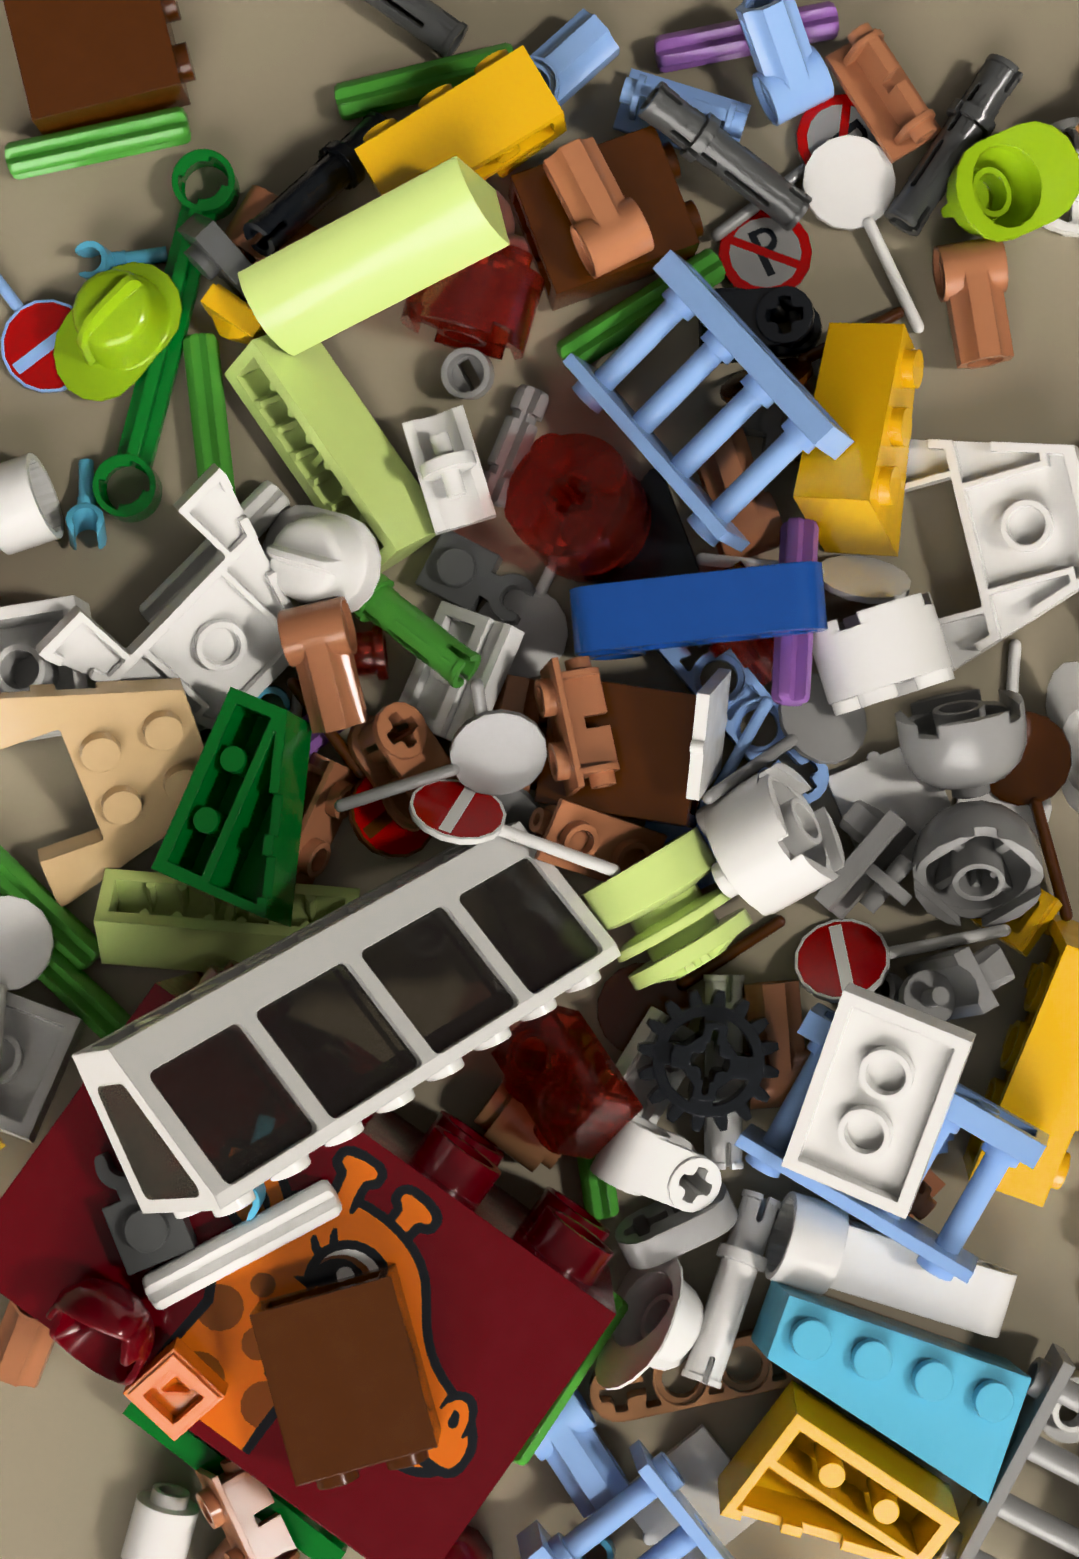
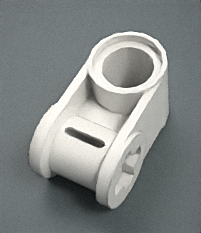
[590,1110,722,1213]

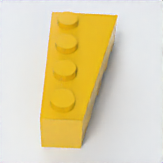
[963,914,1079,1207]

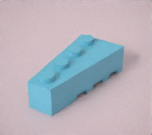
[751,1280,1032,1503]

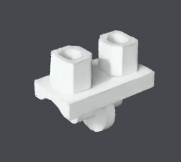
[402,405,497,536]

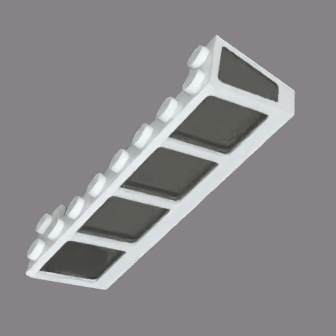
[72,821,621,1219]

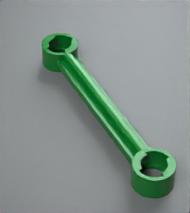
[92,149,240,523]

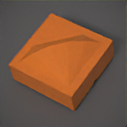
[123,1337,229,1441]

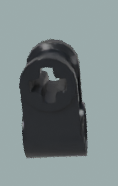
[698,286,822,364]

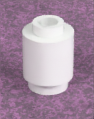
[121,1483,200,1559]

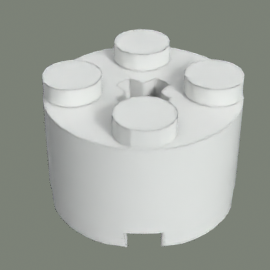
[813,592,955,716]
[696,763,845,916]

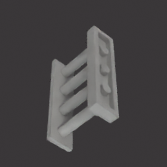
[932,1343,1079,1559]

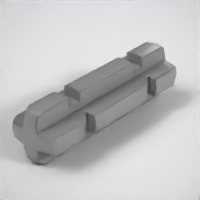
[483,384,549,508]

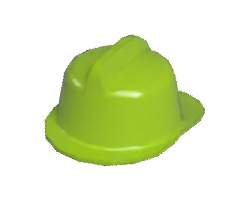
[940,121,1079,242]
[53,262,182,402]

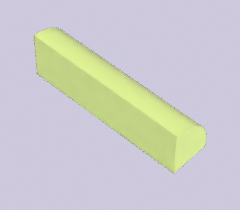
[237,156,510,356]
[224,334,436,573]
[93,868,360,984]

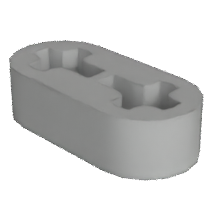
[615,1182,738,1270]

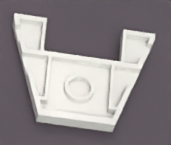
[905,439,1079,672]
[35,463,293,730]

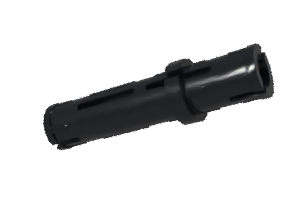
[243,111,387,257]

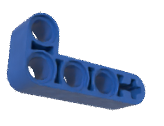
[569,561,828,660]

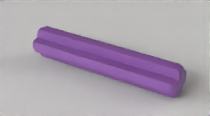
[654,1,839,73]
[771,517,819,706]

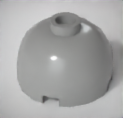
[895,689,1027,799]
[912,800,1044,927]

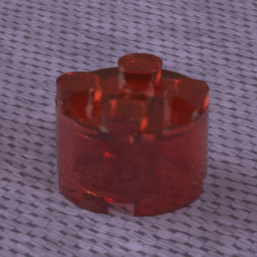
[400,245,545,360]
[504,433,651,581]

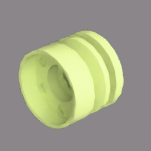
[580,827,753,991]

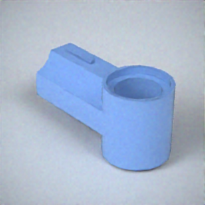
[735,0,834,126]
[530,8,620,107]
[534,1389,630,1518]

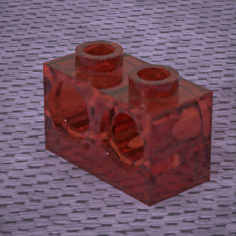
[491,1005,644,1159]

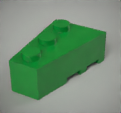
[151,687,312,927]

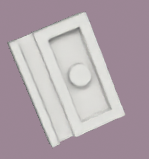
[398,600,525,742]

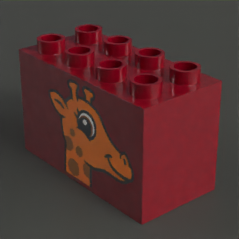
[0,960,616,1559]

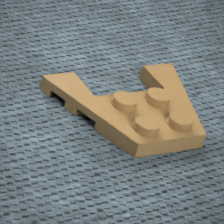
[0,678,205,907]

